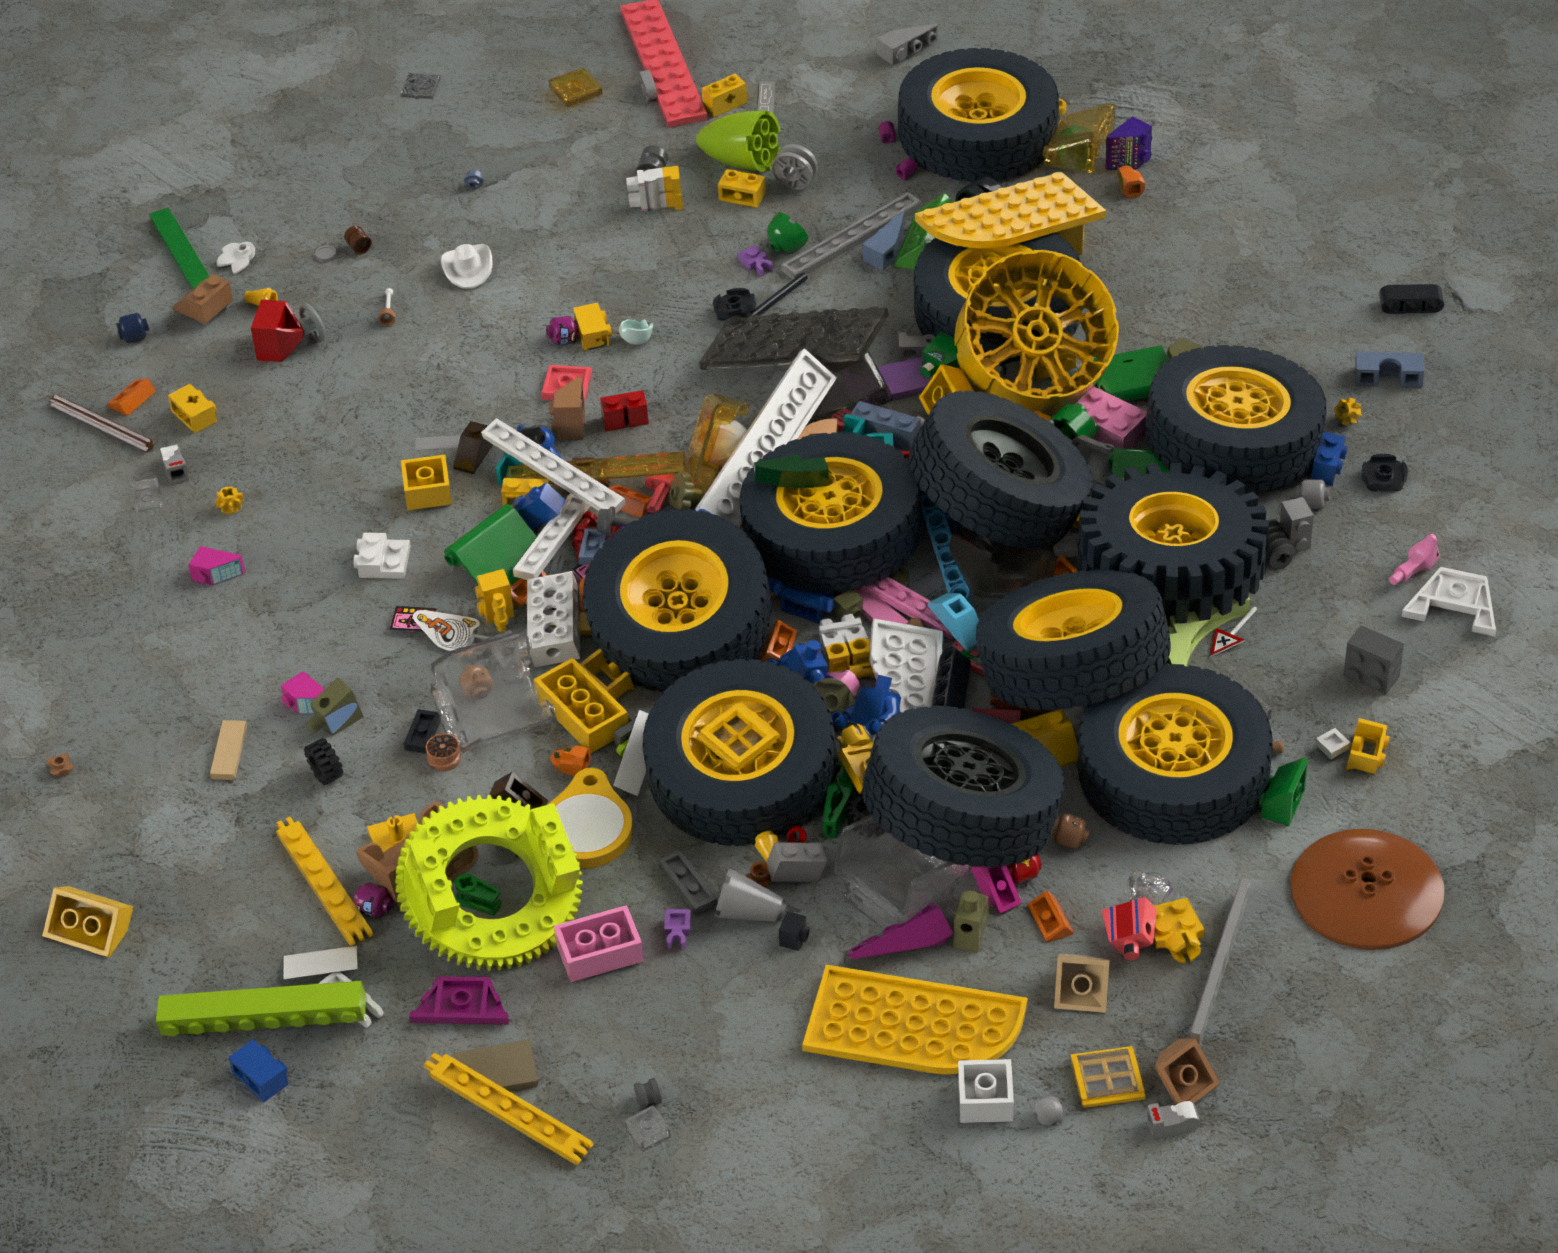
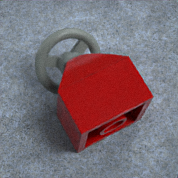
[251,300,325,362]

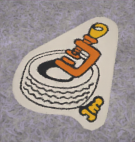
[413,610,480,652]

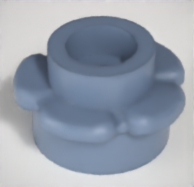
[464,170,484,189]

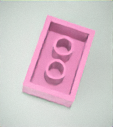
[1074,386,1147,452]
[554,905,644,982]

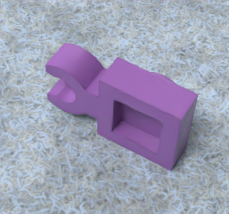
[738,245,773,276]
[664,909,691,949]

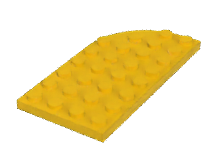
[915,172,1106,249]
[802,964,1028,1074]

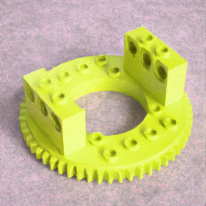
[395,795,583,971]

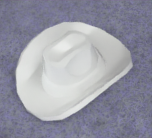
[441,244,493,289]

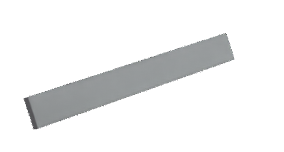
[781,192,922,279]
[1190,878,1251,1046]

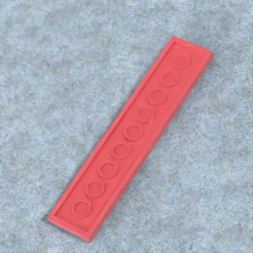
[620,0,707,128]

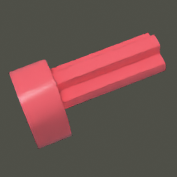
[645,470,674,515]

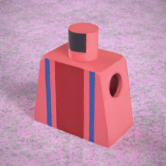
[1102,897,1157,961]

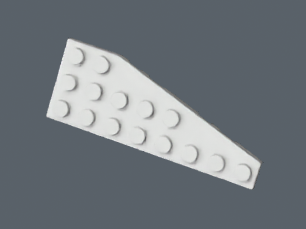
[869,619,943,712]

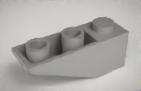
[877,24,938,65]

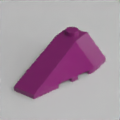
[846,901,953,959]

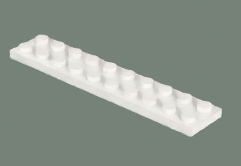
[695,349,837,528]

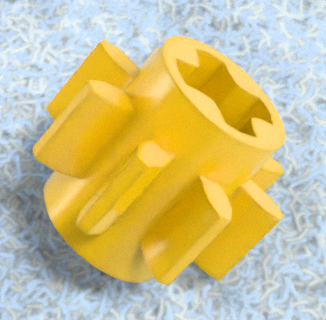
[1334,397,1362,426]
[215,487,244,514]

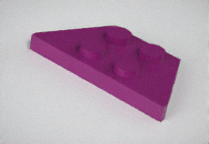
[409,976,509,1025]

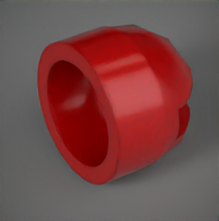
[786,826,807,843]

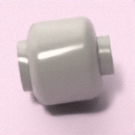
[1296,480,1330,509]

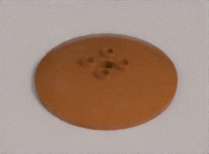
[1291,829,1444,950]

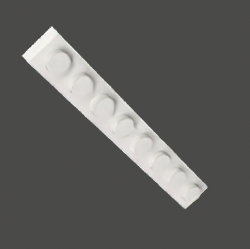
[481,418,626,514]

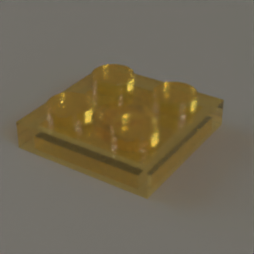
[548,67,602,107]

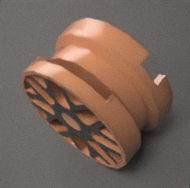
[426,733,461,772]

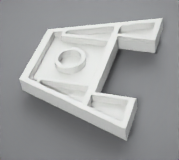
[1401,567,1496,637]

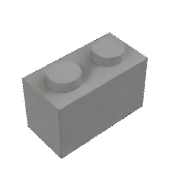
[1280,497,1314,552]
[766,843,827,882]

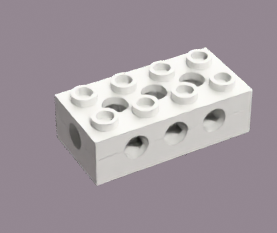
[527,571,581,667]

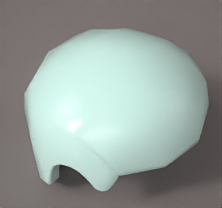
[619,319,653,345]

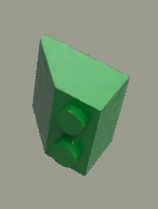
[1258,757,1308,826]

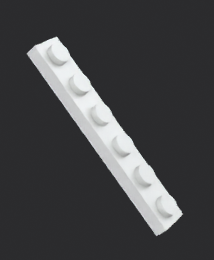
[513,493,590,580]

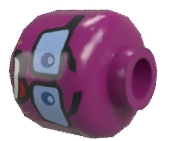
[546,316,579,345]
[354,882,393,918]

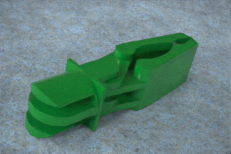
[823,760,854,838]

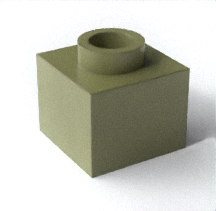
[833,589,863,622]

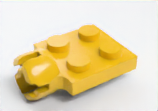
[837,724,874,794]
[1153,898,1205,964]

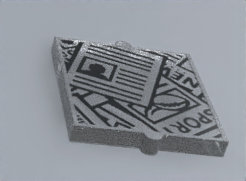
[400,72,441,99]

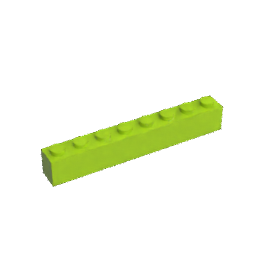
[156,981,366,1036]

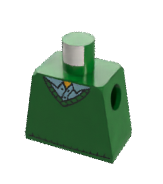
[920,332,961,378]

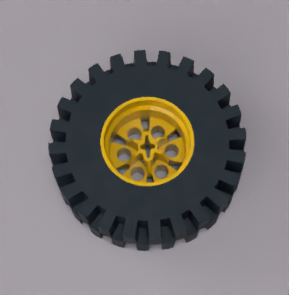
[1078,463,1269,623]

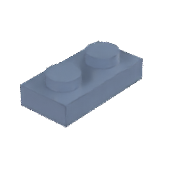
[579,529,608,565]

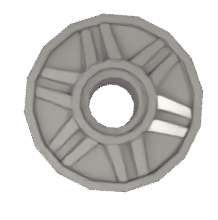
[771,144,818,190]

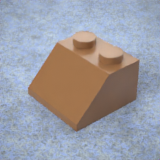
[172,274,233,324]
[549,377,585,440]

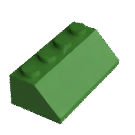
[894,193,953,269]

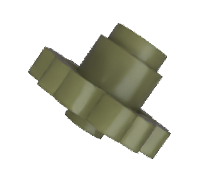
[668,471,705,511]

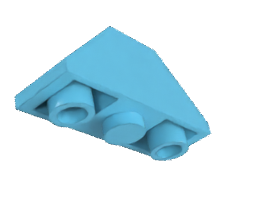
[927,593,979,652]

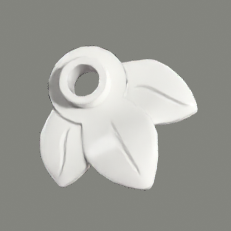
[216,242,255,275]

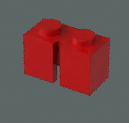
[600,390,649,432]

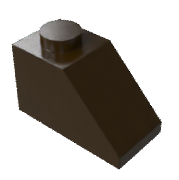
[453,421,493,474]
[489,771,548,810]

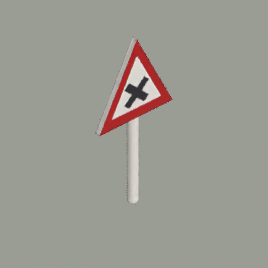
[1210,607,1257,657]

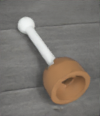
[378,288,396,327]

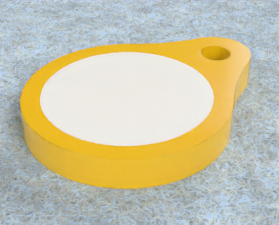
[549,768,633,868]

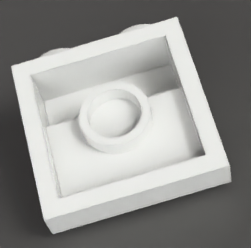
[354,533,411,579]

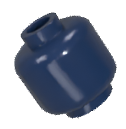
[116,313,149,343]

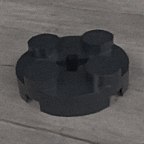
[713,288,756,321]
[1361,454,1408,492]

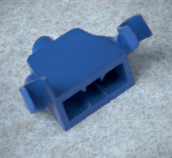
[768,578,836,624]
[766,640,828,685]
[831,675,901,735]

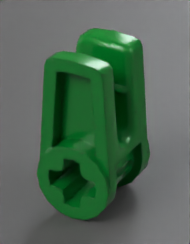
[455,874,502,916]

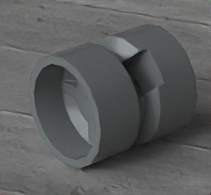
[636,145,668,175]

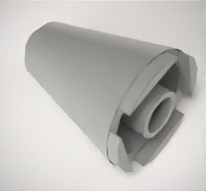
[714,869,787,922]

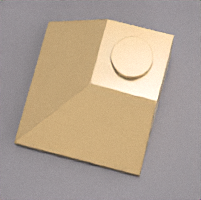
[1054,954,1110,1013]

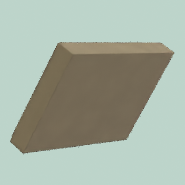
[453,1040,538,1100]

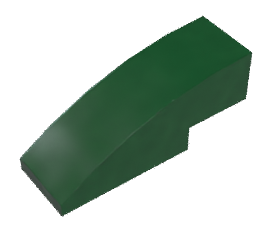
[754,454,829,488]

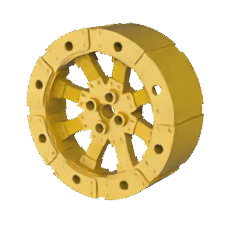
[954,250,1119,415]

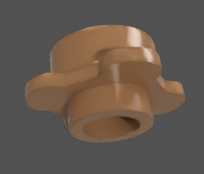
[46,753,73,777]

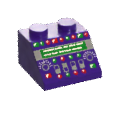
[1105,116,1152,170]

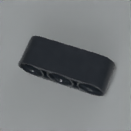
[1379,284,1444,314]

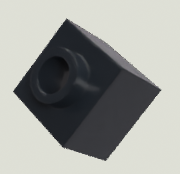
[778,911,810,951]

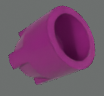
[878,121,896,143]
[895,158,918,180]

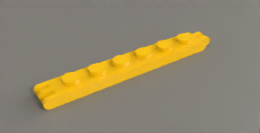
[276,816,374,947]
[423,1053,594,1165]

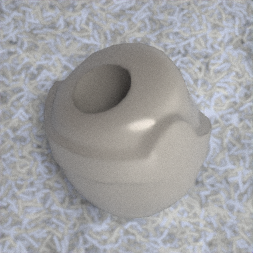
[1034,1096,1063,1126]

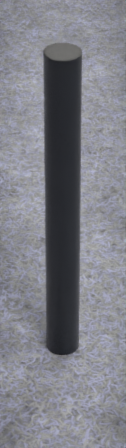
[745,273,808,323]

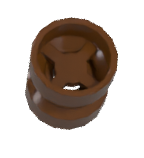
[344,226,372,254]

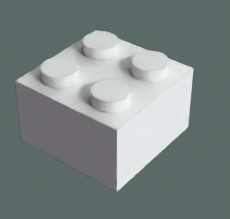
[958,1059,1014,1123]

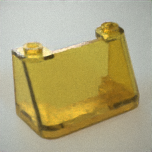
[1043,103,1116,174]
[683,394,750,492]

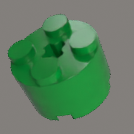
[1050,403,1099,440]

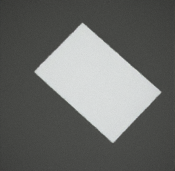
[284,946,358,979]

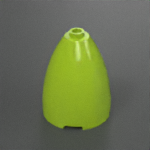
[696,110,781,173]

